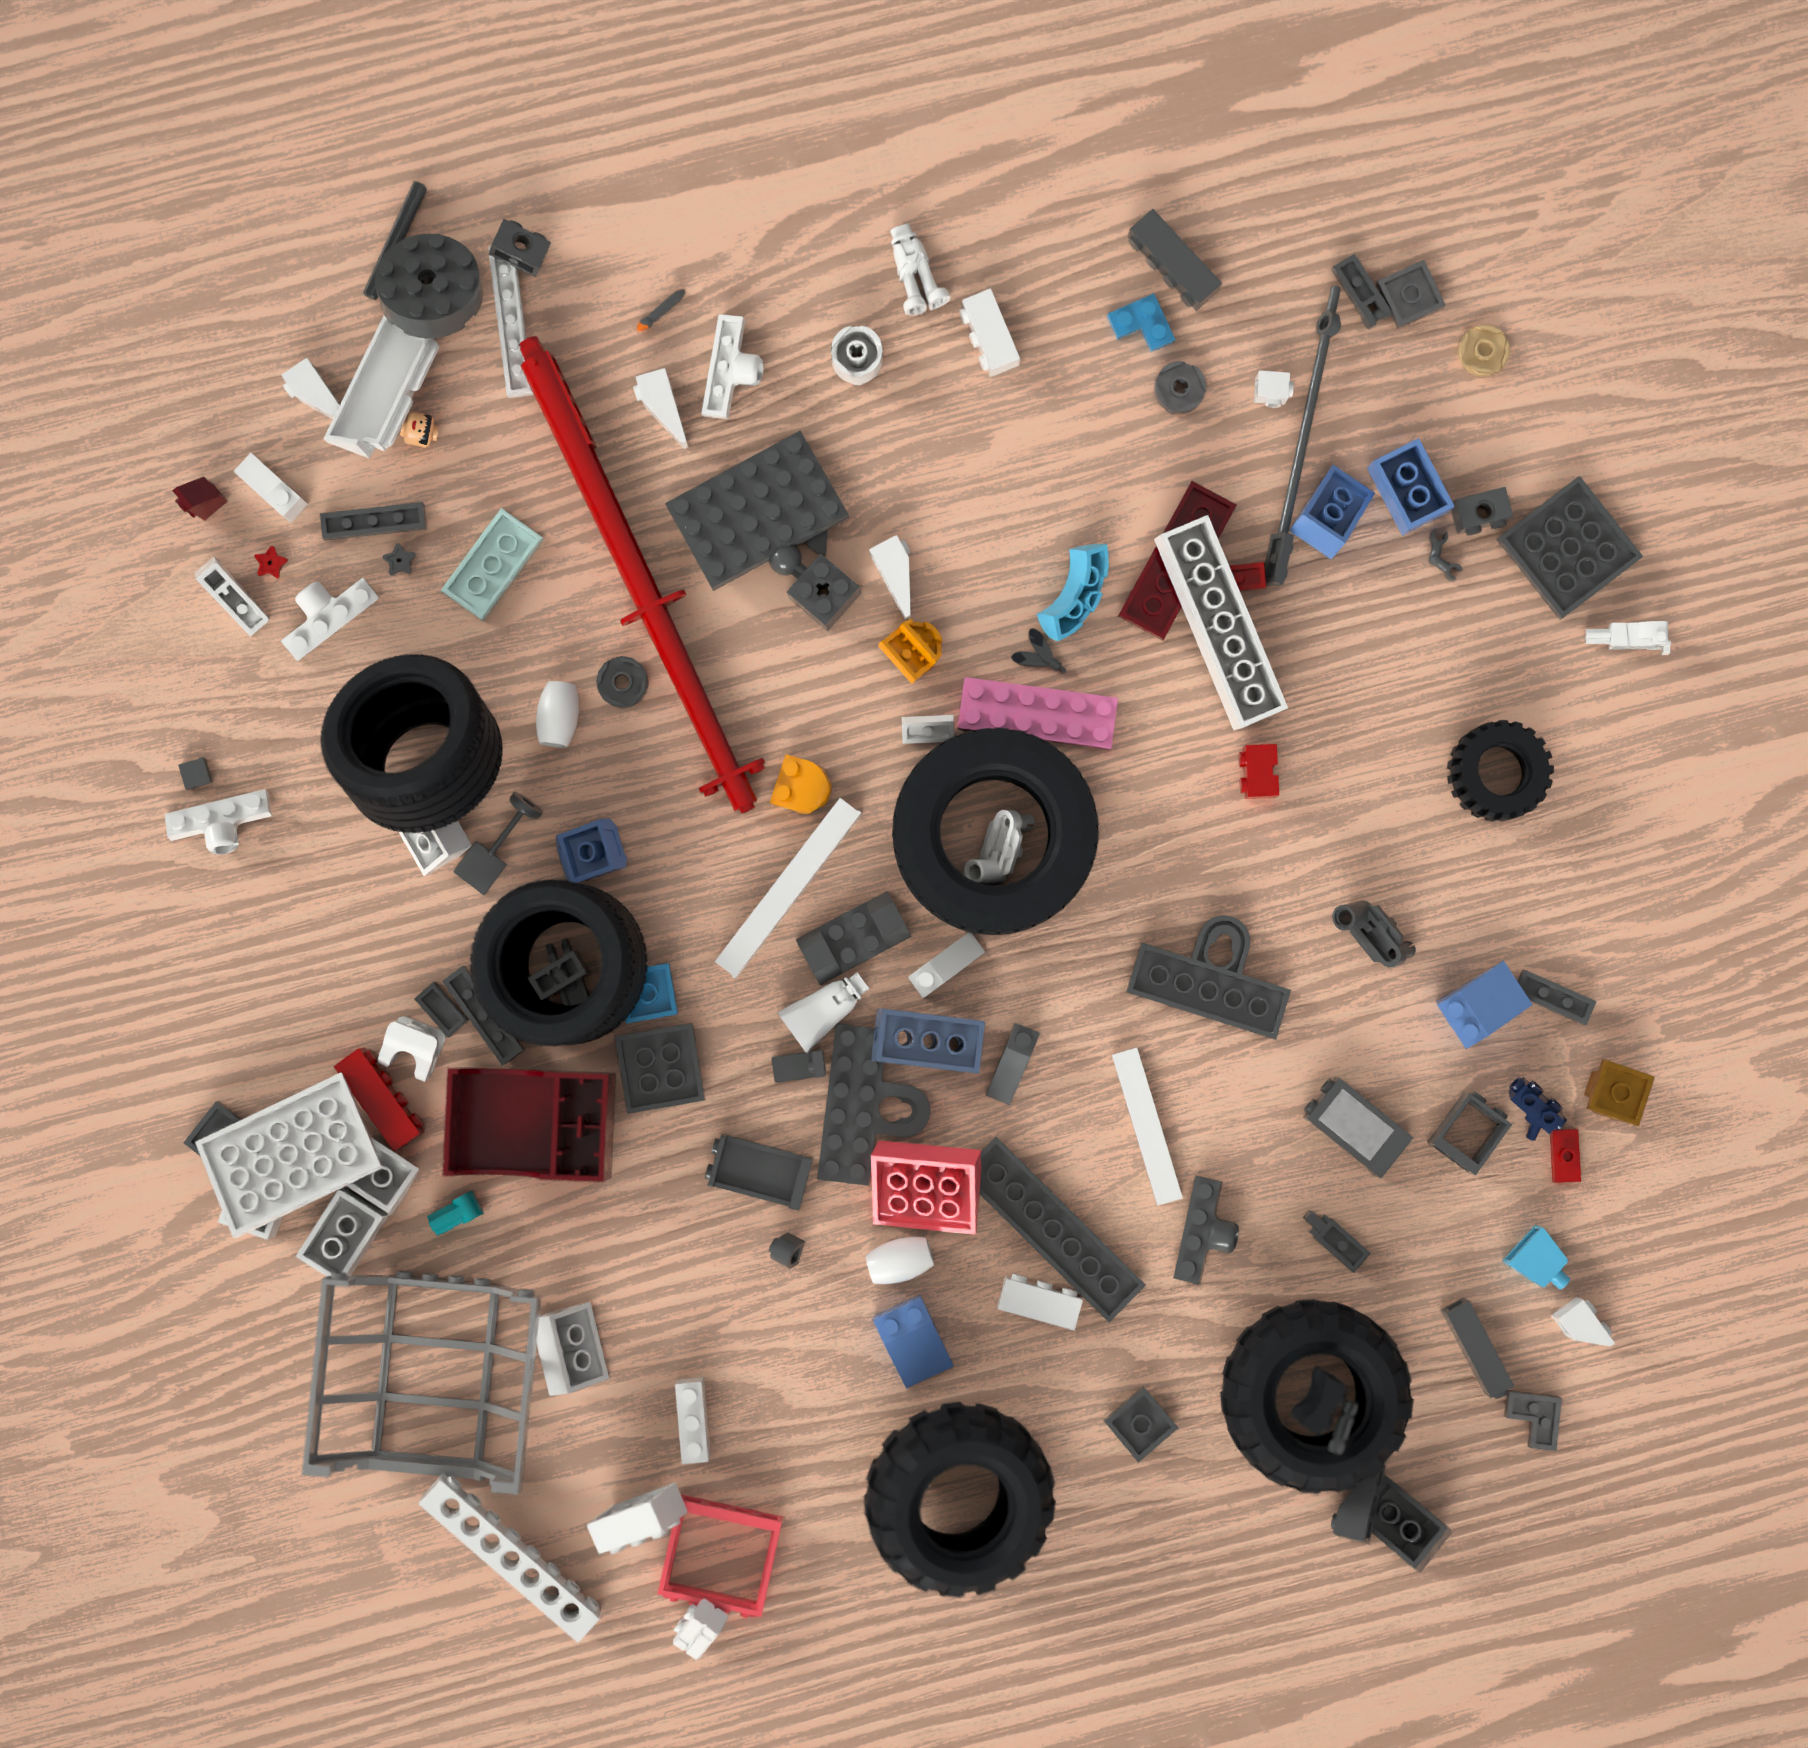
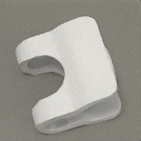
[378,1016,446,1082]

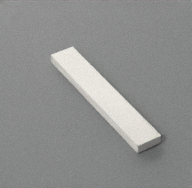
[488,246,534,398]
[1112,1047,1183,1206]

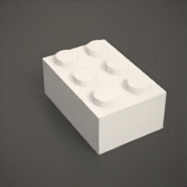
[295,1187,390,1276]
[586,1483,688,1554]

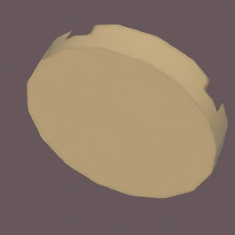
[1458,324,1510,376]

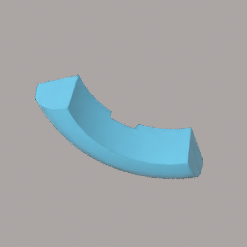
[1036,544,1109,641]

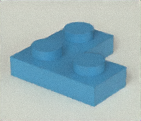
[1107,294,1175,352]

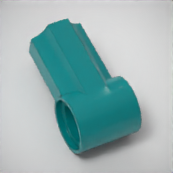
[427,1190,484,1236]

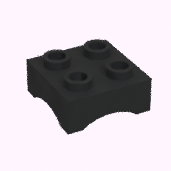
[1290,1366,1347,1436]

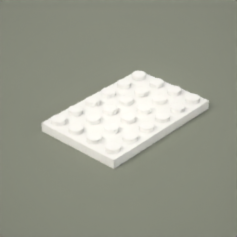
[195,1072,383,1238]

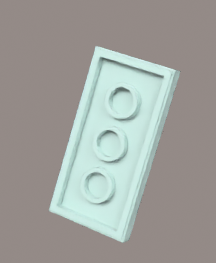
[440,508,544,622]

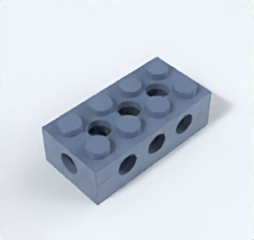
[871,1008,985,1074]

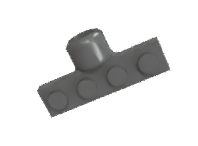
[1173,1175,1239,1285]

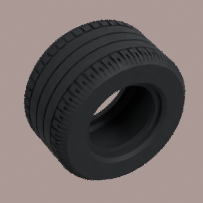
[321,654,503,833]
[470,879,648,1046]

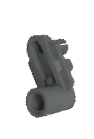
[1332,900,1416,968]

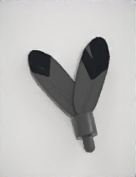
[1011,628,1066,673]

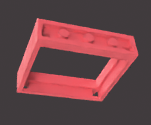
[658,1494,783,1618]

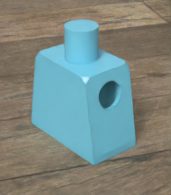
[1502,1225,1570,1290]

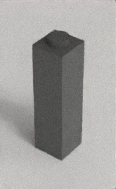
[1441,1298,1514,1399]

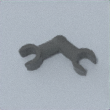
[1428,529,1463,582]

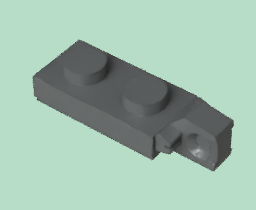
[1302,1210,1371,1273]

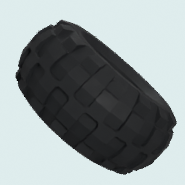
[1220,1299,1414,1495]
[864,1402,1056,1598]

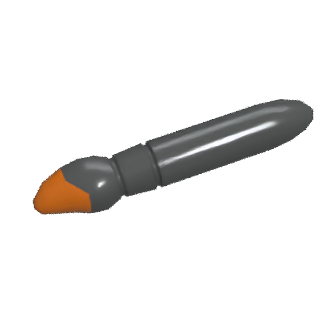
[637,289,685,332]

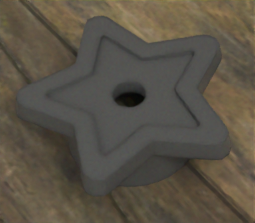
[383,543,416,576]

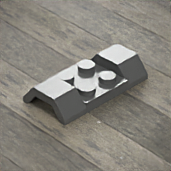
[796,891,911,985]

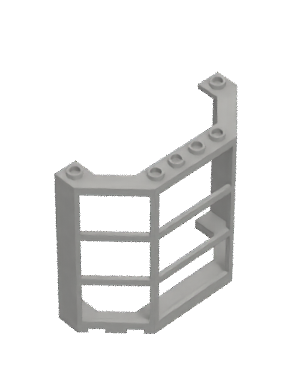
[302,1271,541,1495]

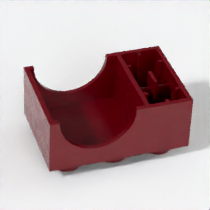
[442,1067,616,1182]

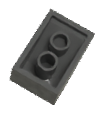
[1372,1475,1453,1573]

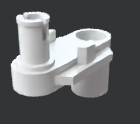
[963,810,1035,885]

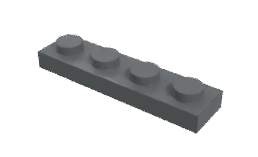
[320,502,427,541]
[442,966,525,1066]

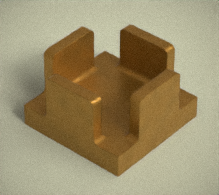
[1584,1059,1655,1126]

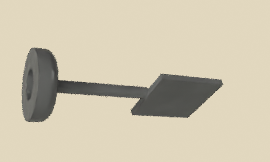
[453,792,543,895]

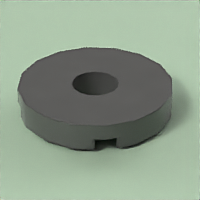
[596,656,649,708]

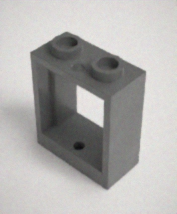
[1427,1092,1512,1175]

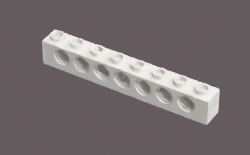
[419,1473,601,1643]

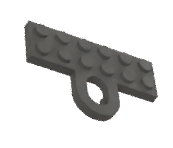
[1126,915,1291,1040]
[817,1024,930,1186]

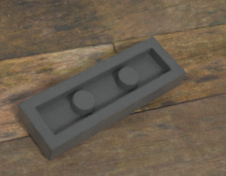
[1517,970,1597,1025]

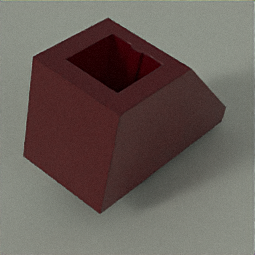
[172,477,228,521]

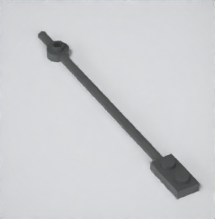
[1265,286,1341,587]

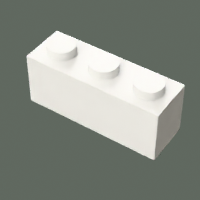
[959,288,1020,377]
[997,1273,1083,1331]
[675,1377,711,1464]

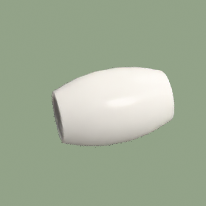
[536,681,579,748]
[865,1237,934,1284]

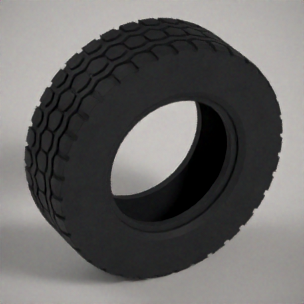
[892,728,1099,935]

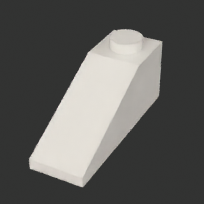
[281,358,340,419]
[633,368,689,449]
[234,453,308,523]
[869,535,911,621]
[195,556,270,636]
[908,932,985,998]

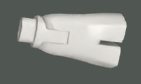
[777,973,869,1053]

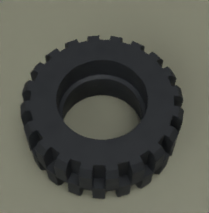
[1447,720,1554,822]

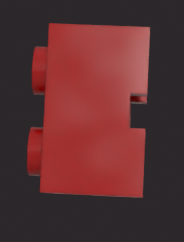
[1238,744,1280,799]

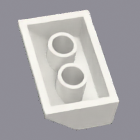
[399,820,472,876]
[346,1138,419,1216]
[537,1302,609,1396]

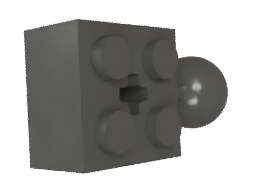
[769,545,861,631]

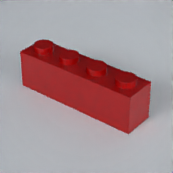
[333,1048,425,1152]

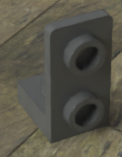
[772,1050,827,1083]

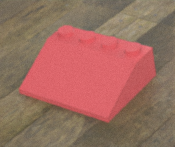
[871,1140,981,1235]

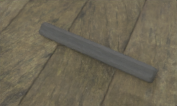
[363,181,427,300]

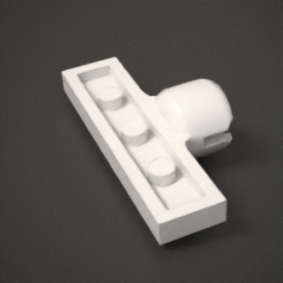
[701,314,763,419]
[281,577,380,662]
[165,789,272,855]

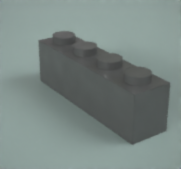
[1128,209,1222,311]

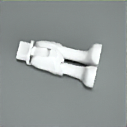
[891,224,951,316]

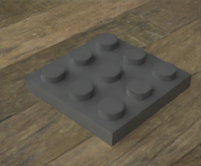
[615,1023,705,1114]

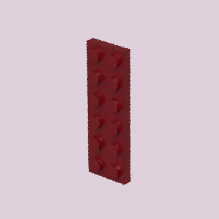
[1118,481,1237,641]

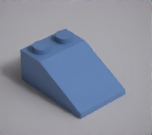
[1289,465,1375,559]
[1436,960,1533,1049]
[873,1294,954,1389]

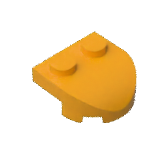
[878,619,943,684]
[769,754,832,814]

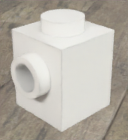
[1254,371,1294,408]

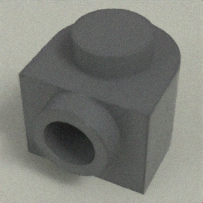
[769,1232,805,1269]

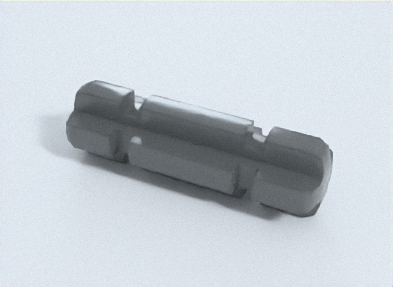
[1328,1400,1358,1454]

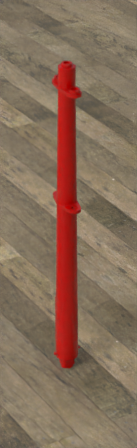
[519,336,766,814]

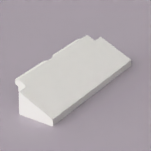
[324,315,439,459]

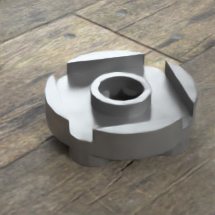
[1154,361,1206,414]

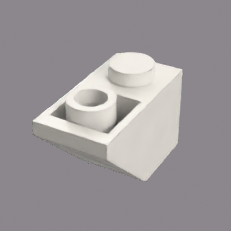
[1551,1297,1615,1347]

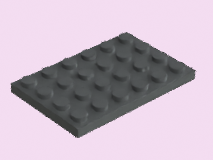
[665,431,849,591]

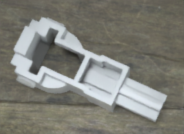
[1585,621,1671,655]

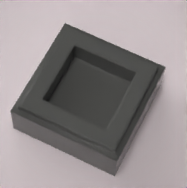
[178,757,213,790]

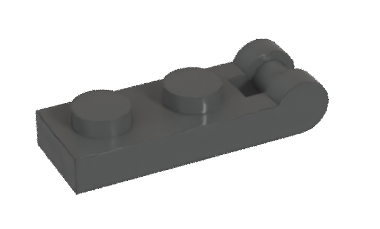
[1331,253,1392,329]

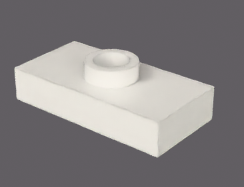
[901,715,954,744]

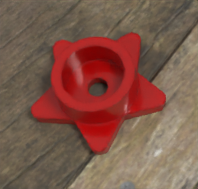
[254,546,288,579]

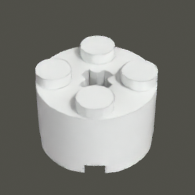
[831,326,883,386]

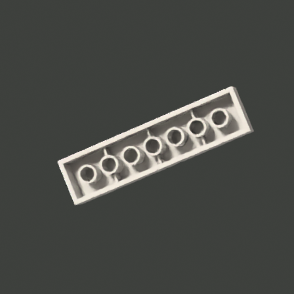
[1154,515,1288,730]

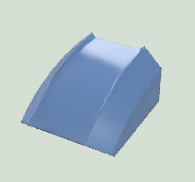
[556,818,627,883]

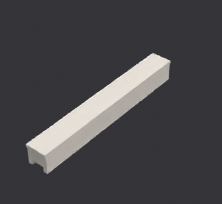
[715,798,862,979]

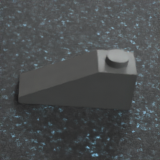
[986,1023,1040,1105]
[1331,1468,1385,1545]

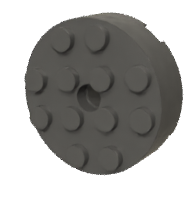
[375,234,483,339]

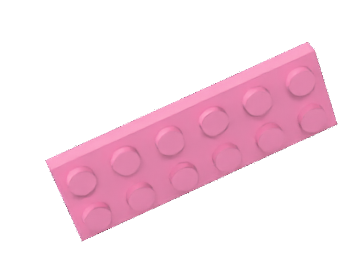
[958,677,1118,750]

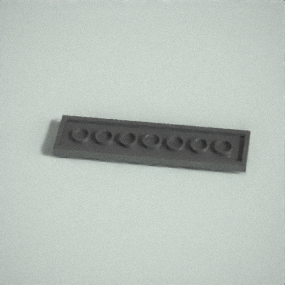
[980,1136,1146,1323]

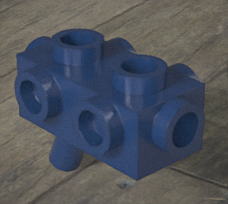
[1509,1077,1567,1141]

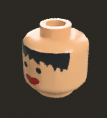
[400,411,439,448]

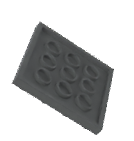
[1496,476,1643,620]

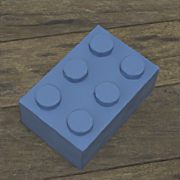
[1367,438,1455,536]

